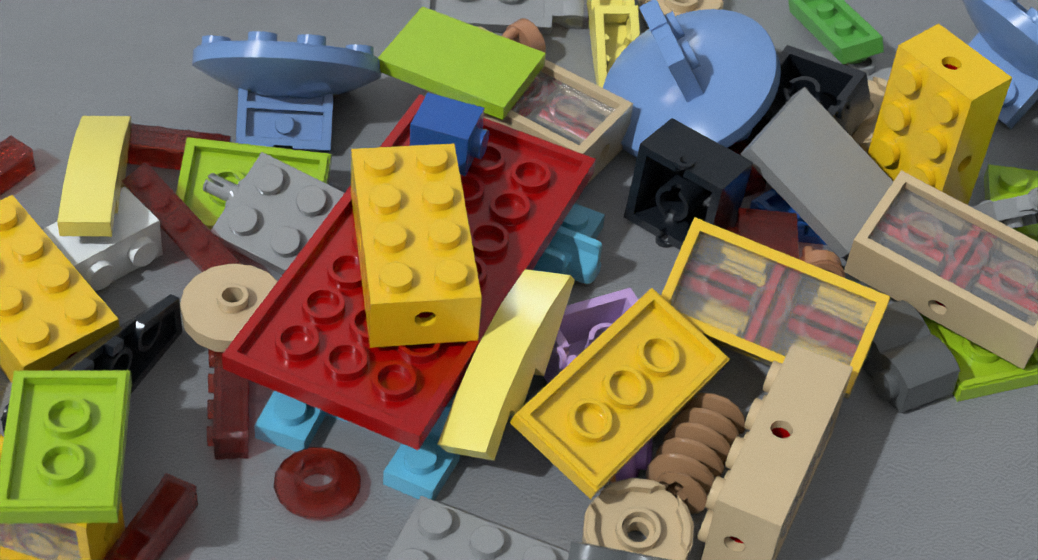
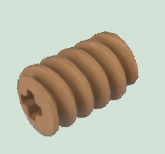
[645,393,745,514]

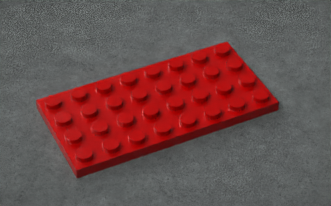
[222,94,596,450]

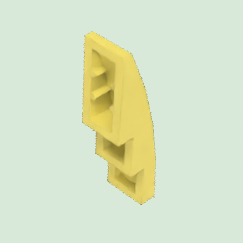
[587,0,640,88]
[57,116,131,237]
[437,269,575,461]

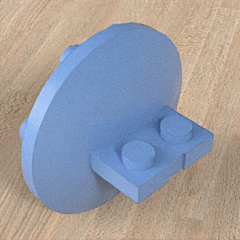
[603,0,781,157]
[962,0,1038,129]
[192,31,381,152]

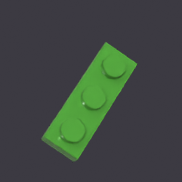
[788,0,884,64]

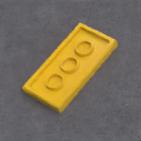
[510,288,730,499]

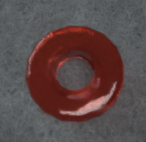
[273,447,361,520]

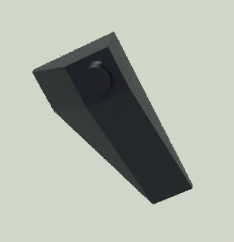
[1,294,182,434]

